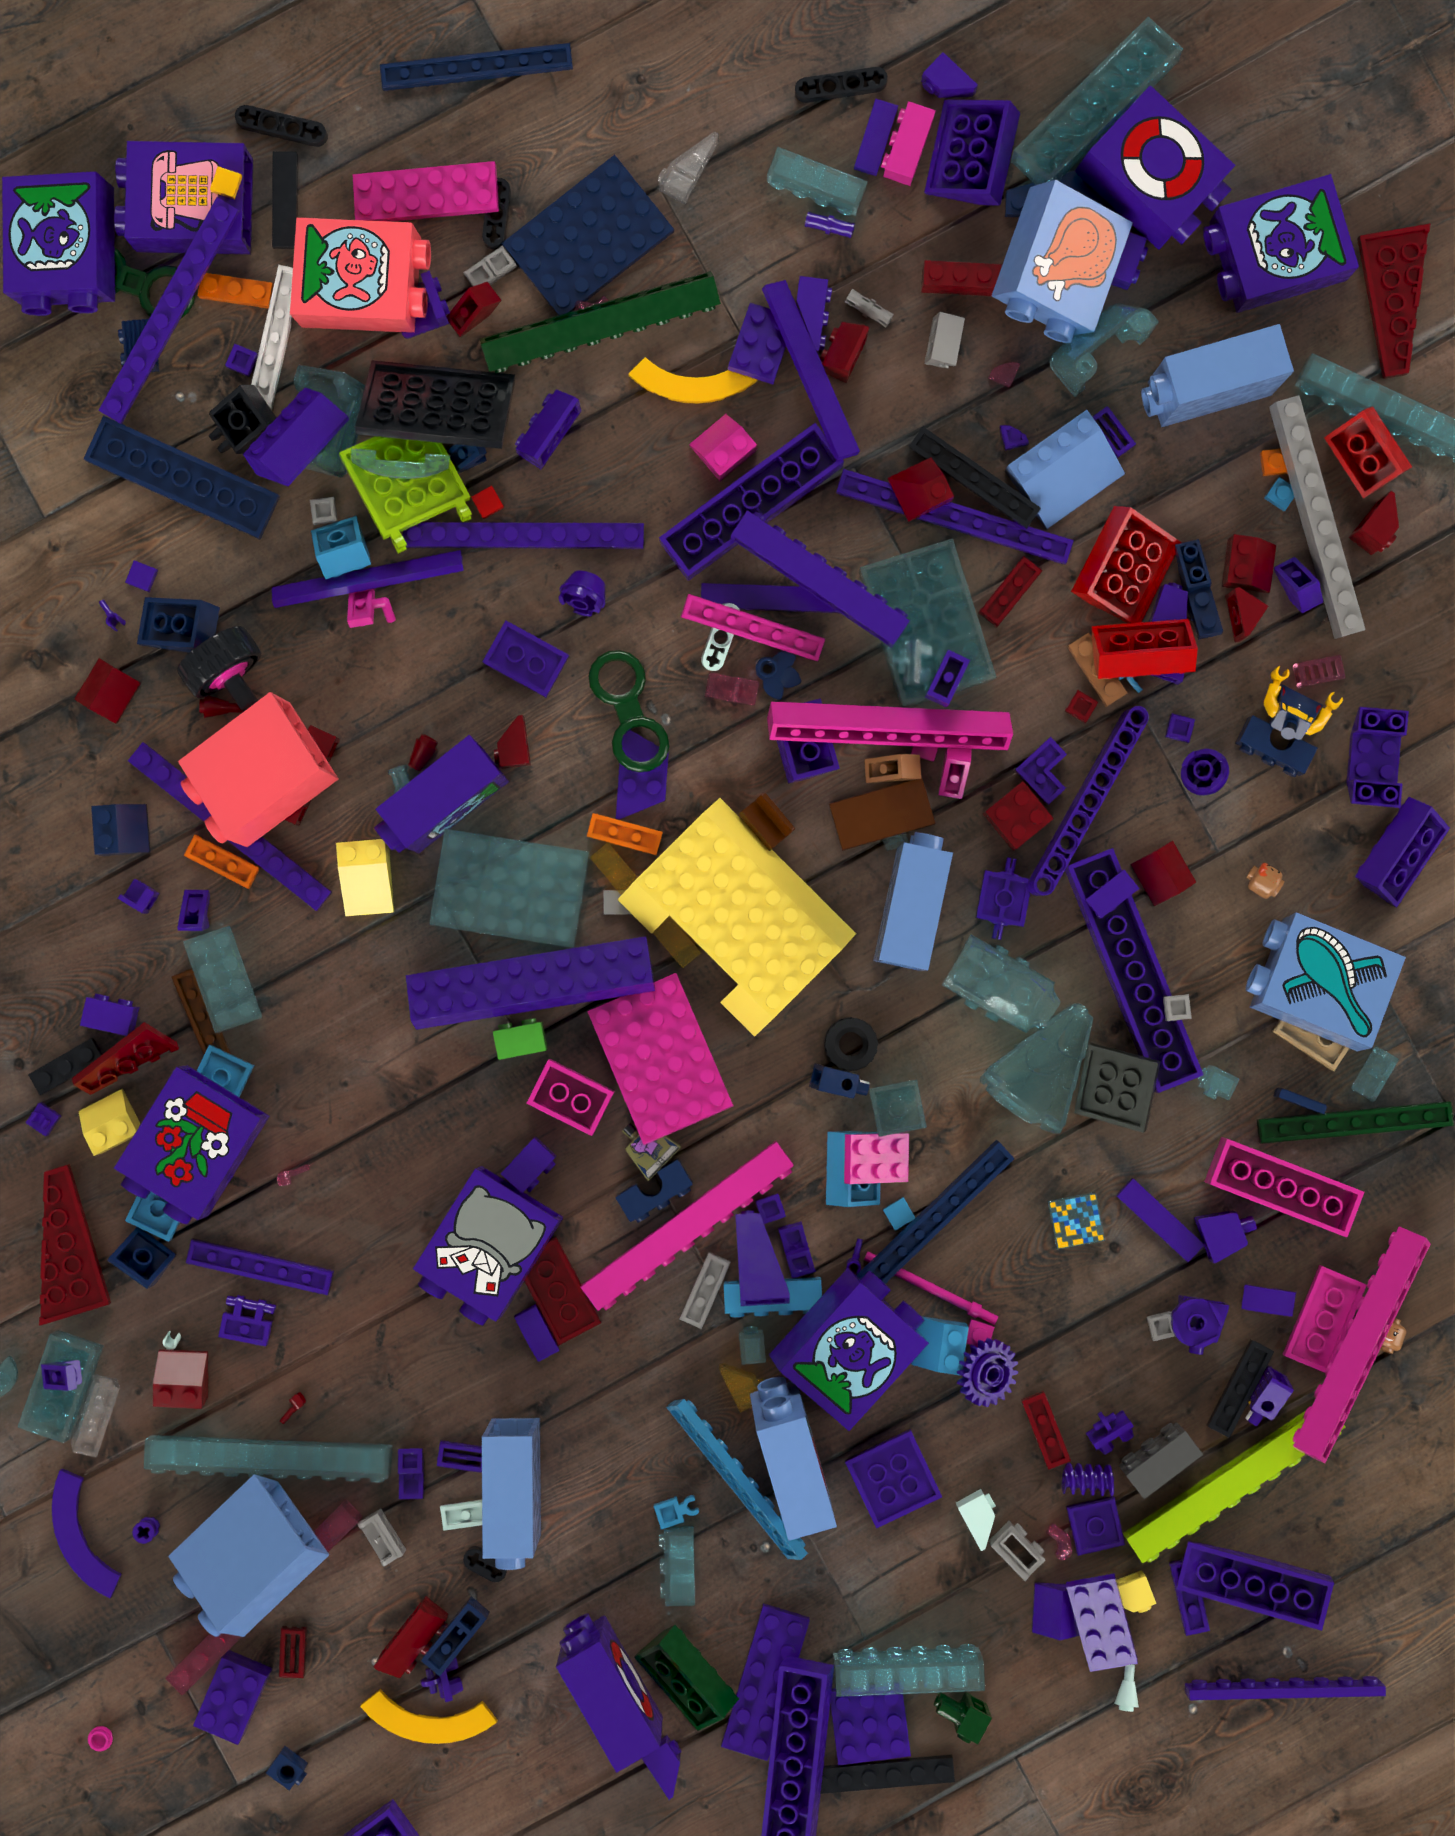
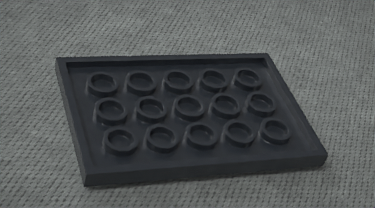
[355,360,515,449]

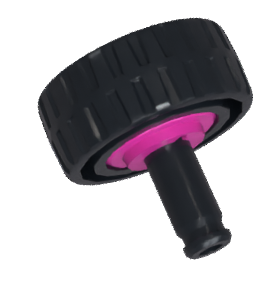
[177,626,261,712]

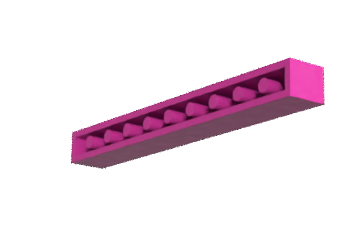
[767,702,1013,750]
[580,1141,794,1311]
[1293,1226,1431,1464]

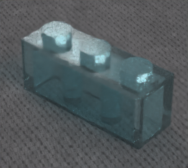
[659,1526,695,1606]

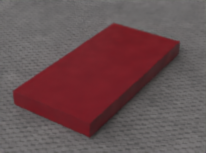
[524,1236,601,1346]

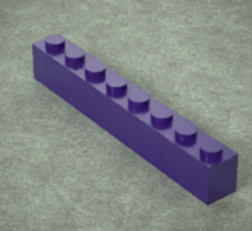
[731,510,910,648]

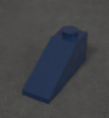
[421,1596,490,1676]

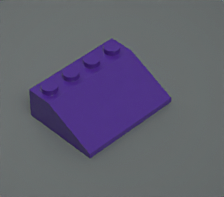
[924,100,1020,206]

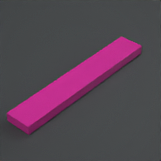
[680,594,825,662]

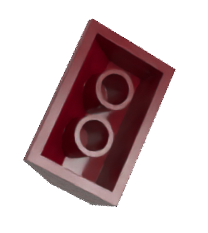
[374,1596,448,1678]

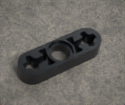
[482,178,511,250]

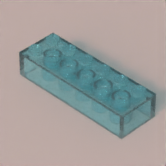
[833,1644,985,1697]

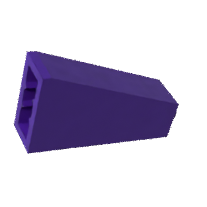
[1149,582,1188,685]
[735,1210,790,1306]

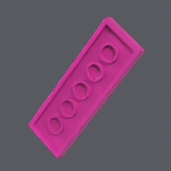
[353,161,499,222]

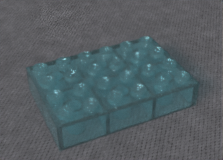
[858,538,996,708]
[429,829,591,948]

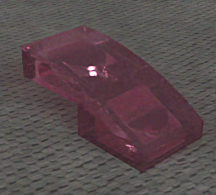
[705,672,759,706]

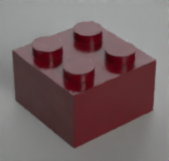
[983,781,1054,851]

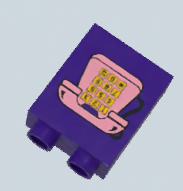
[114,141,253,255]

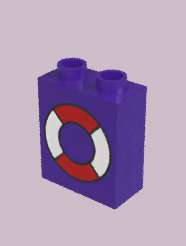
[1075,85,1236,250]
[556,1614,663,1773]

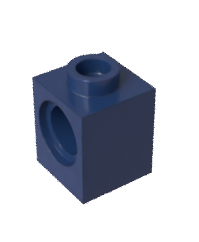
[266,1746,308,1791]

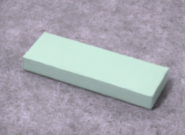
[440,1500,482,1531]

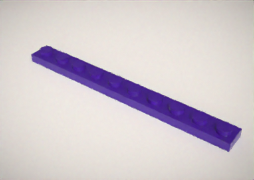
[98,197,240,424]
[836,469,1074,565]
[403,522,644,549]
[128,742,332,911]

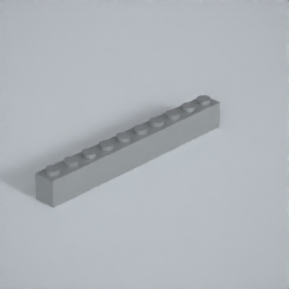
[1269,395,1365,639]

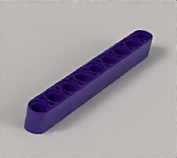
[1028,706,1149,896]

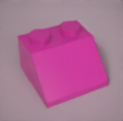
[689,414,757,482]

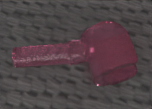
[277,1164,310,1186]

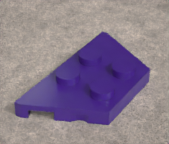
[616,730,669,820]

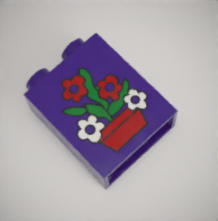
[114,1065,270,1224]

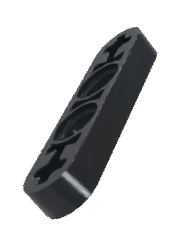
[795,67,888,103]
[235,105,328,147]

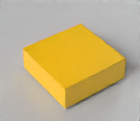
[210,167,242,200]

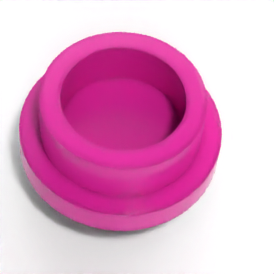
[88,1726,113,1752]

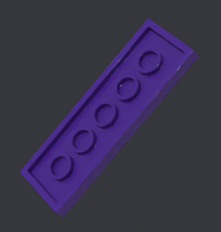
[721,1603,810,1761]

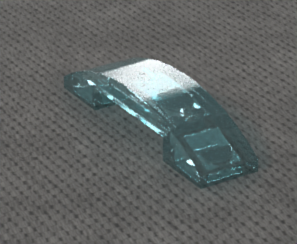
[351,449,450,479]

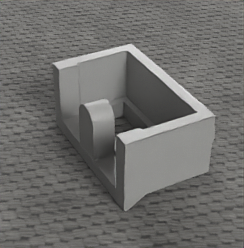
[988,1521,1045,1581]

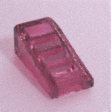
[1292,655,1346,689]

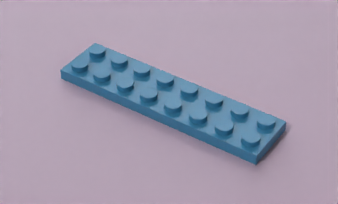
[125,1045,255,1242]
[666,1399,808,1560]

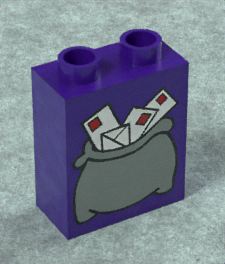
[413,1166,564,1325]

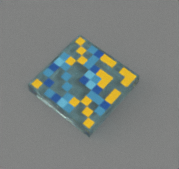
[1047,1192,1105,1250]

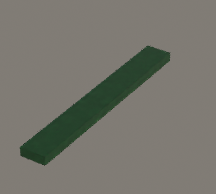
[1257,1101,1454,1144]

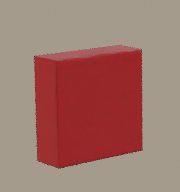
[471,485,504,519]

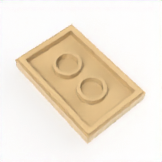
[1272,1020,1349,1071]

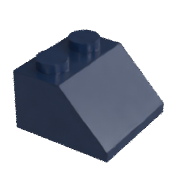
[91,804,150,856]

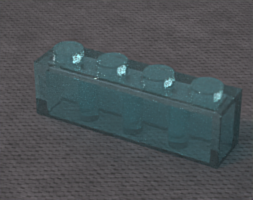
[767,147,868,216]

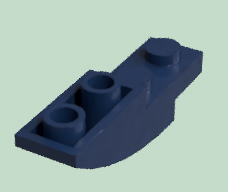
[1175,539,1223,640]

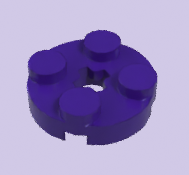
[1171,1298,1222,1348]

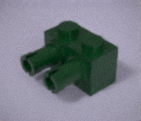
[934,1692,992,1744]

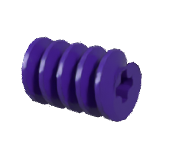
[1062,1463,1114,1497]

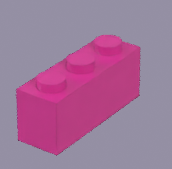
[881,101,936,186]

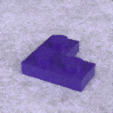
[1014,737,1067,805]

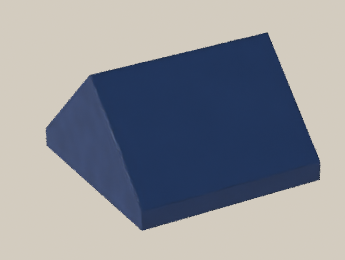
[107,1227,177,1289]

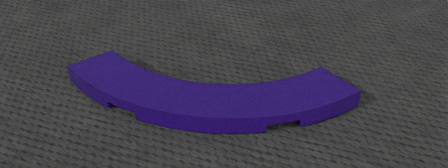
[52,1469,122,1598]

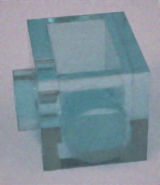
[1198,1065,1239,1100]

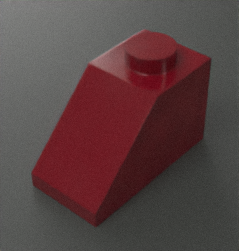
[447,282,502,337]
[494,715,531,769]

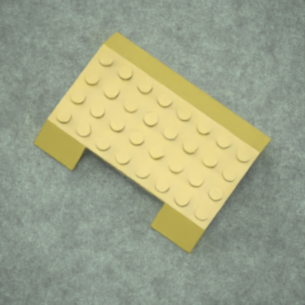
[618,798,856,1037]

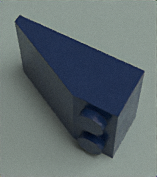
[137,597,220,653]

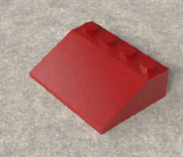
[1071,506,1182,623]

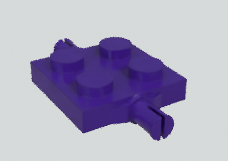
[975,857,1030,940]

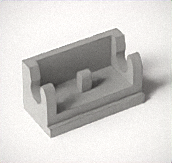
[924,312,965,368]
[357,1508,406,1567]

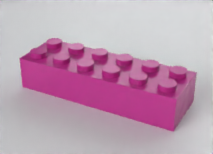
[1204,1137,1364,1237]

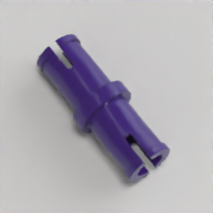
[805,211,855,238]

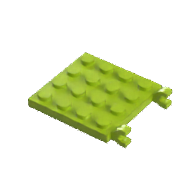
[339,436,472,554]

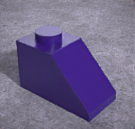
[921,52,978,98]
[1274,557,1323,613]
[642,1735,681,1800]

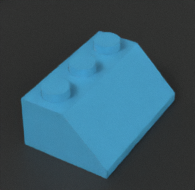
[826,1131,882,1207]

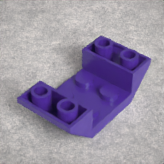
[1347,707,1409,808]

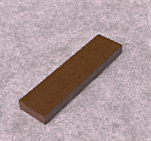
[171,967,231,1055]

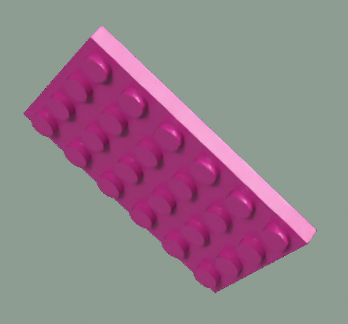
[587,973,734,1145]

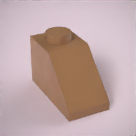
[865,754,921,783]

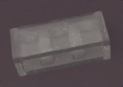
[71,1374,120,1458]

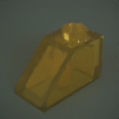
[719,1363,764,1413]

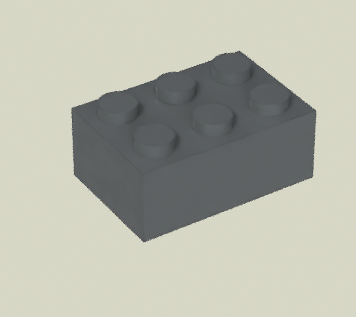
[1118,1422,1203,1499]

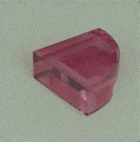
[988,362,1020,388]

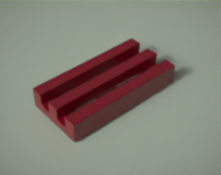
[279,1626,307,1678]

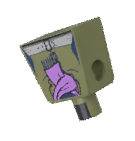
[622,1121,681,1181]

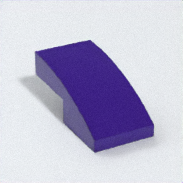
[778,1221,816,1278]
[1241,1284,1296,1317]
[514,1304,560,1362]
[398,1448,424,1499]

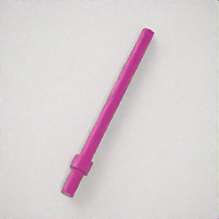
[864,1251,998,1325]

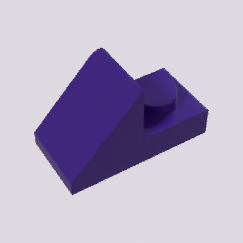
[177,890,210,931]
[41,1360,82,1391]

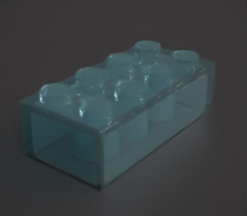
[183,925,263,1035]
[18,1330,104,1443]

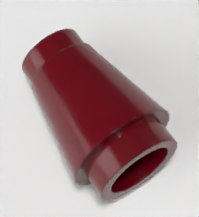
[408,734,438,771]

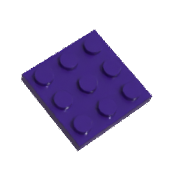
[845,1429,942,1529]
[830,1680,911,1765]

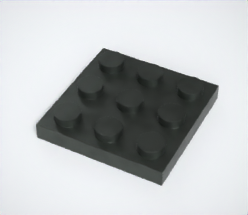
[1074,1042,1161,1133]

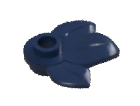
[755,652,801,700]

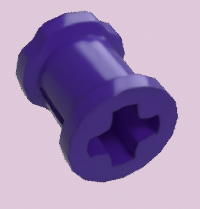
[132,1517,160,1544]

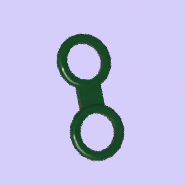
[115,248,196,318]
[588,650,670,772]

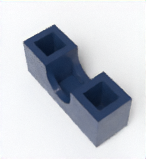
[1235,715,1318,777]
[615,1158,693,1223]

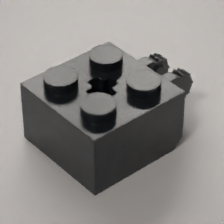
[208,385,277,454]

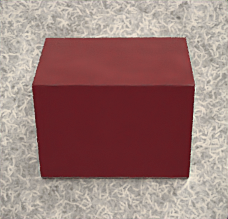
[1225,587,1269,643]
[75,658,141,724]
[1130,841,1196,906]

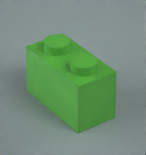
[493,1018,548,1060]

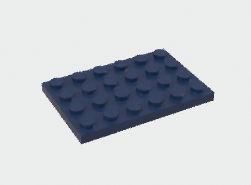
[502,154,674,315]

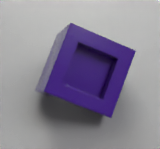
[118,879,160,914]

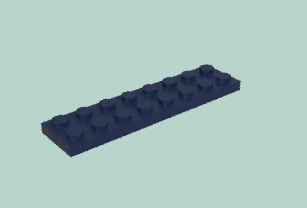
[83,416,280,540]

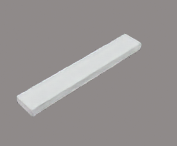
[251,265,293,410]

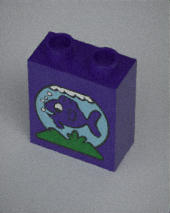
[2,171,115,316]
[1203,174,1359,313]
[374,735,509,853]
[769,1268,929,1431]

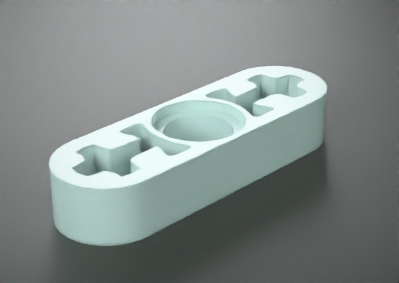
[701,603,739,671]

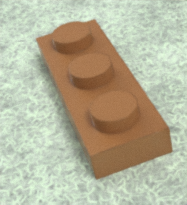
[1067,633,1127,707]

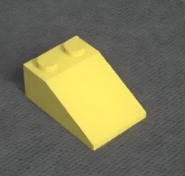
[336,839,394,916]

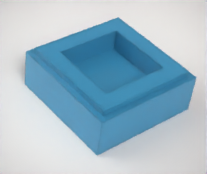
[883,1197,915,1230]

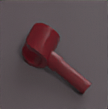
[280,1392,306,1424]

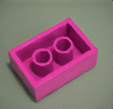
[526,1059,615,1136]

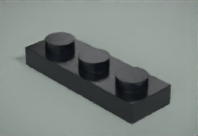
[28,1038,103,1096]

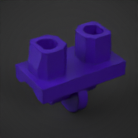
[1086,1410,1134,1455]
[420,1657,463,1702]

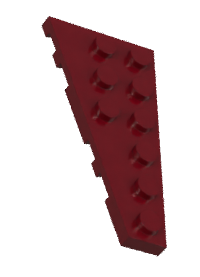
[1357,223,1431,379]
[39,1164,111,1326]

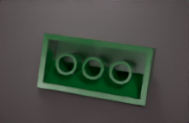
[634,1625,739,1731]

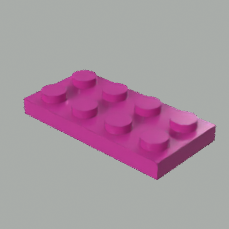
[1283,1265,1367,1373]

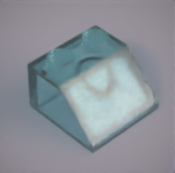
[869,1079,927,1137]

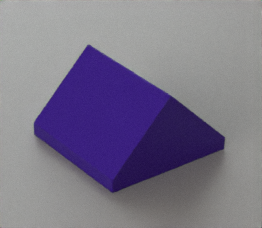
[1032,1582,1080,1640]

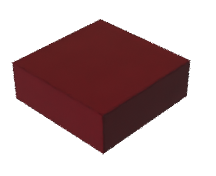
[1065,690,1098,723]

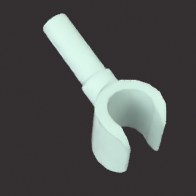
[163,1331,181,1350]

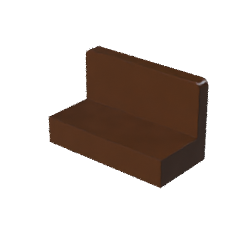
[738,792,795,851]

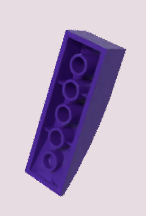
[1176,1541,1334,1631]

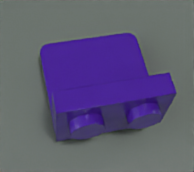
[401,271,450,339]

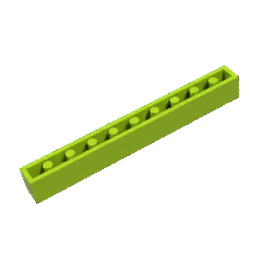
[1123,1406,1345,1563]

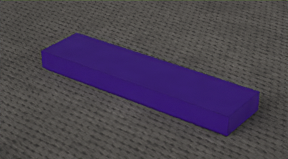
[1116,1178,1204,1262]

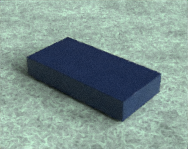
[1273,1088,1327,1114]

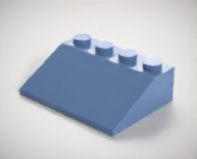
[1005,410,1125,530]

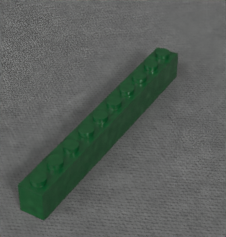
[480,271,721,373]

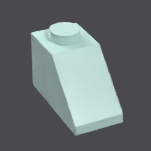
[956,1489,996,1551]

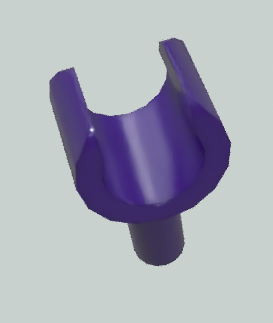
[99,600,126,631]
[846,1238,863,1274]

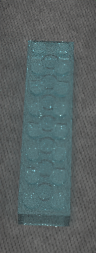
[1011,16,1183,185]

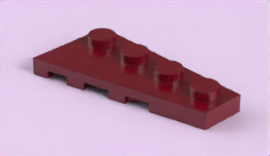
[72,1022,179,1095]

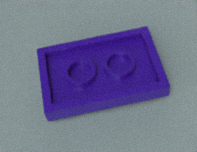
[728,303,786,385]
[482,620,569,698]

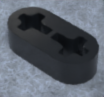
[463,1546,507,1582]

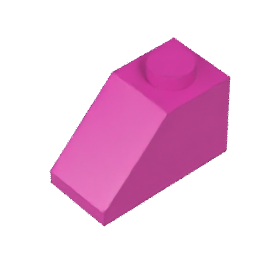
[938,748,972,799]

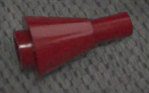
[199,696,243,718]

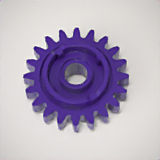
[957,1338,1018,1407]

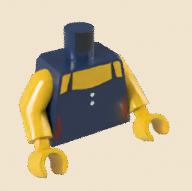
[1264,666,1343,740]

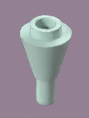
[1114,1665,1139,1712]

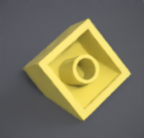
[79,1089,141,1156]

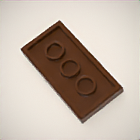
[829,778,936,851]

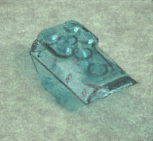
[942,934,1061,1033]

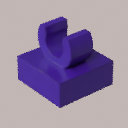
[26,1102,61,1136]

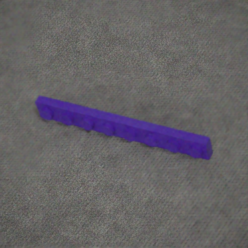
[1185,1676,1386,1700]

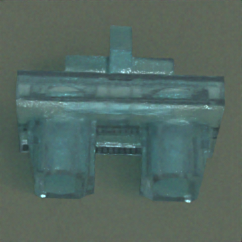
[892,638,932,685]

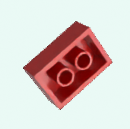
[1324,406,1412,498]

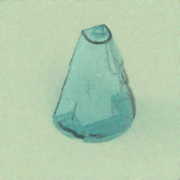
[980,1003,1094,1134]

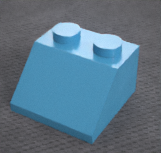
[311,516,371,580]
[911,1316,969,1376]

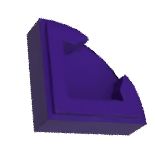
[999,425,1029,451]

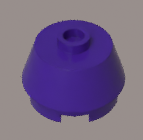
[559,570,605,616]
[1181,749,1229,796]

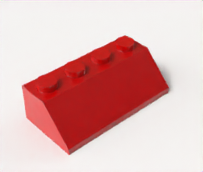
[1091,619,1198,679]

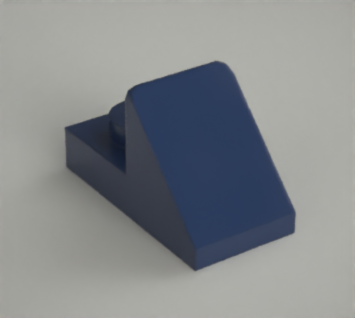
[446,444,487,474]

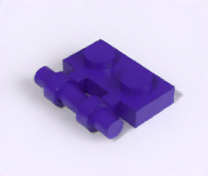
[218,1295,276,1347]

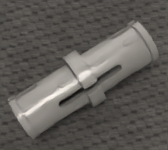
[845,289,894,328]

